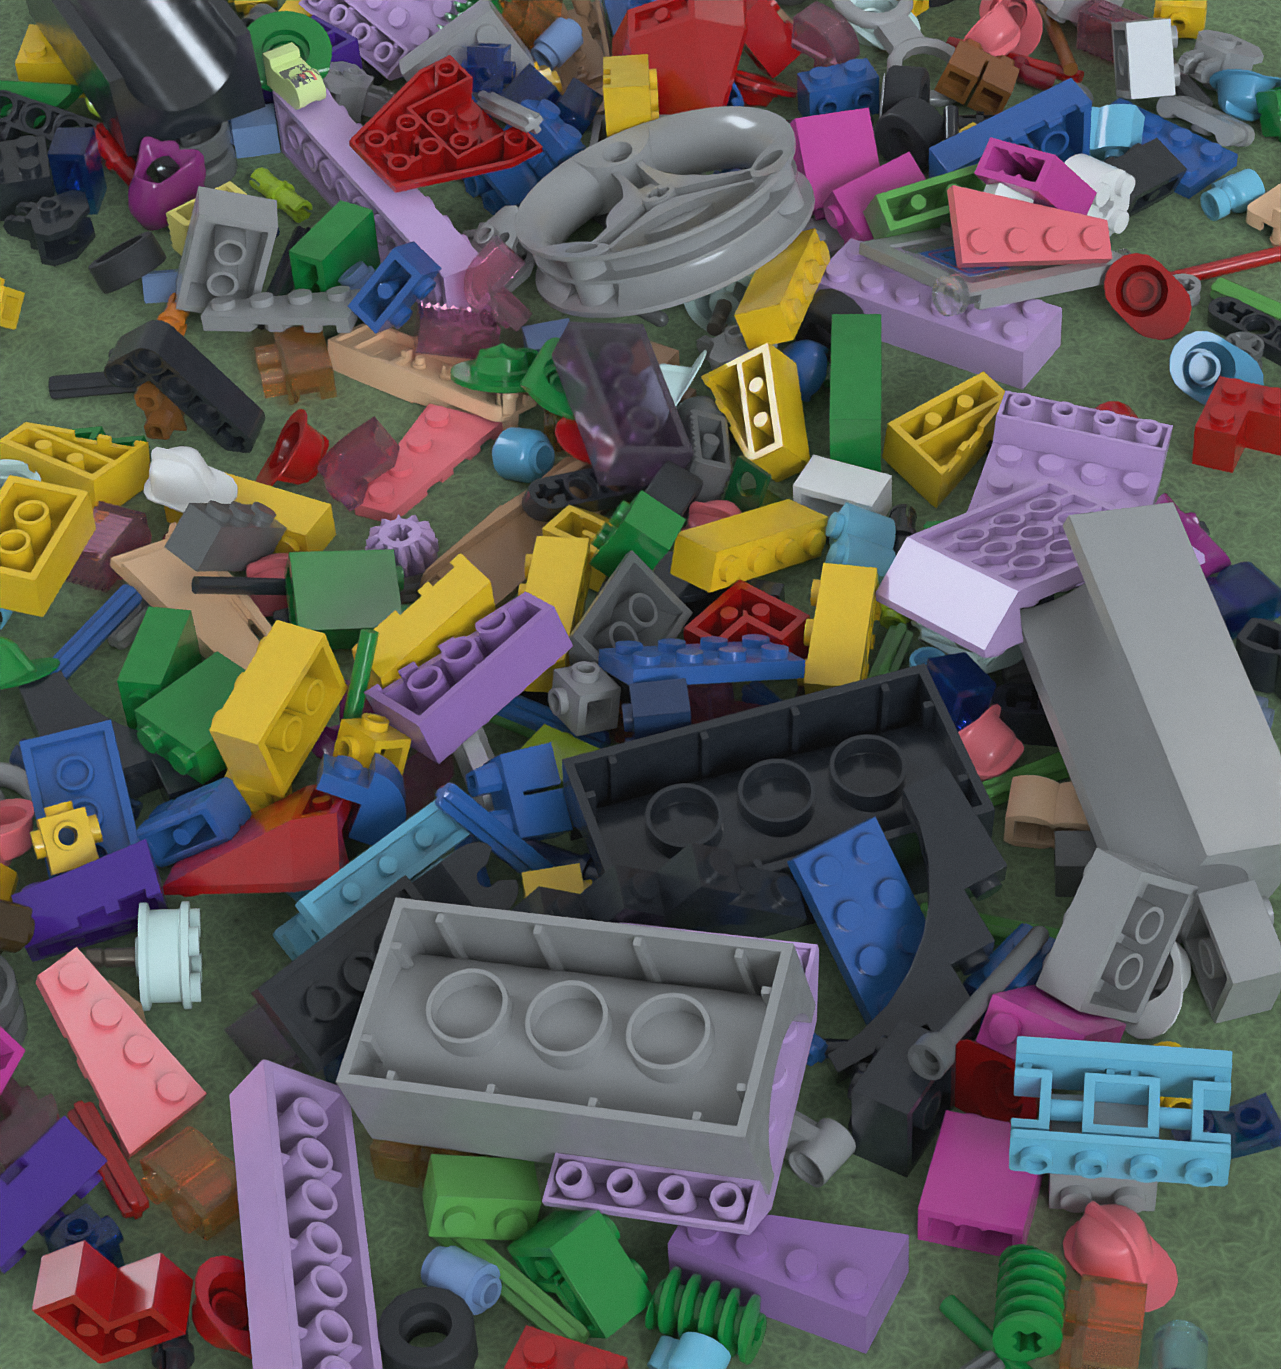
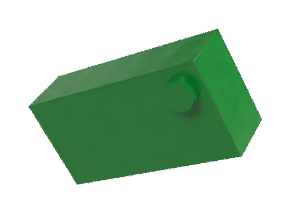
[824,314,882,472]

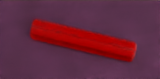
[67,1100,149,1220]

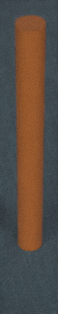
[1036,3,1078,76]

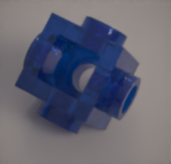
[461,42,517,99]
[43,1203,125,1268]

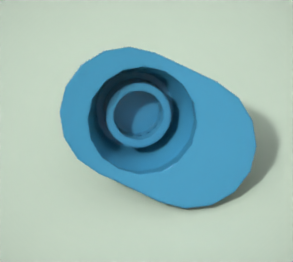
[1209,69,1281,122]
[1169,331,1264,405]

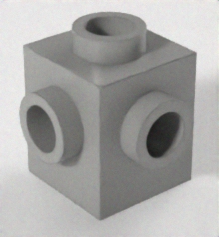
[548,661,621,736]

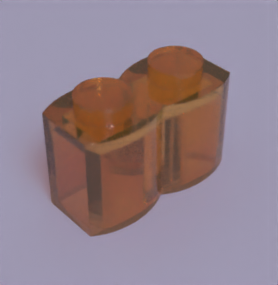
[140,1126,240,1241]
[1059,1274,1148,1369]

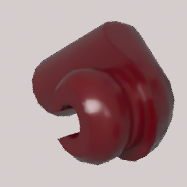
[1012,56,1056,91]

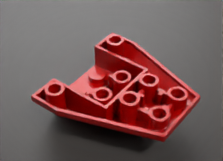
[612,0,748,115]
[349,55,543,193]
[162,784,354,897]

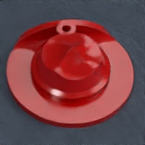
[734,70,798,108]

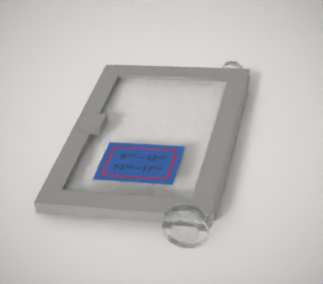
[859,222,1131,317]

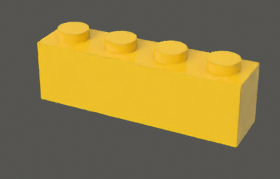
[734,228,830,350]
[164,472,336,554]
[670,499,828,593]
[518,536,592,692]

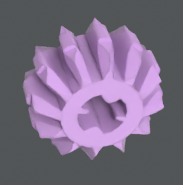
[365,514,439,577]

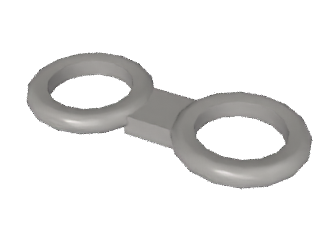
[831,0,957,108]

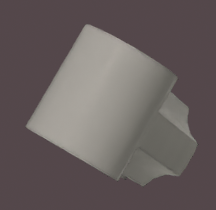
[784,1110,856,1187]

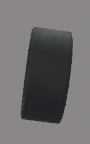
[88,231,167,294]

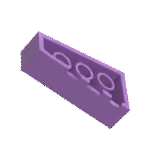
[364,592,573,764]
[667,1214,909,1354]

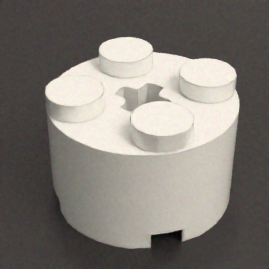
[1064,154,1135,237]

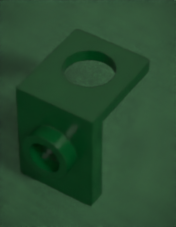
[723,456,783,513]

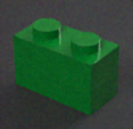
[589,490,686,578]

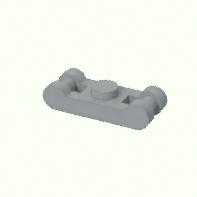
[1156,95,1255,147]

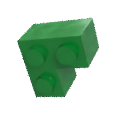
[506,1210,652,1339]

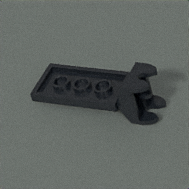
[251,842,518,1075]

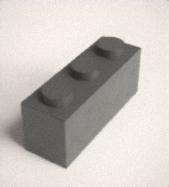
[165,500,287,572]

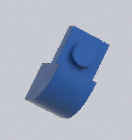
[316,753,406,846]

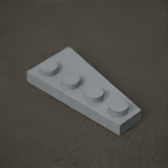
[201,286,361,333]

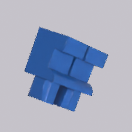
[465,742,573,841]

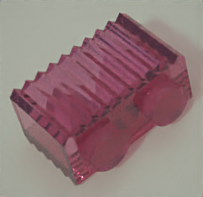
[1076,0,1150,64]
[413,301,501,359]
[65,501,152,593]

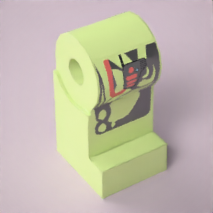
[262,42,326,110]

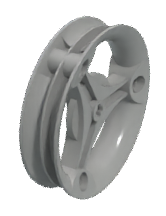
[514,106,815,318]

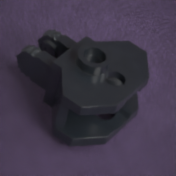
[3,190,96,267]

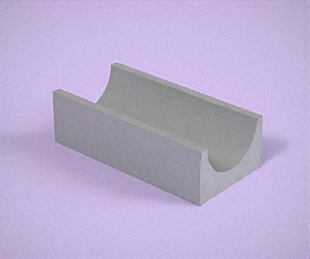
[1019,502,1281,943]
[336,898,816,1195]

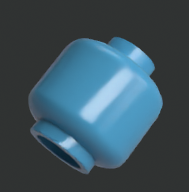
[492,427,555,483]

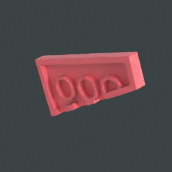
[947,185,1113,268]
[354,403,503,521]
[36,947,207,1160]

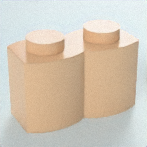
[1004,775,1091,849]

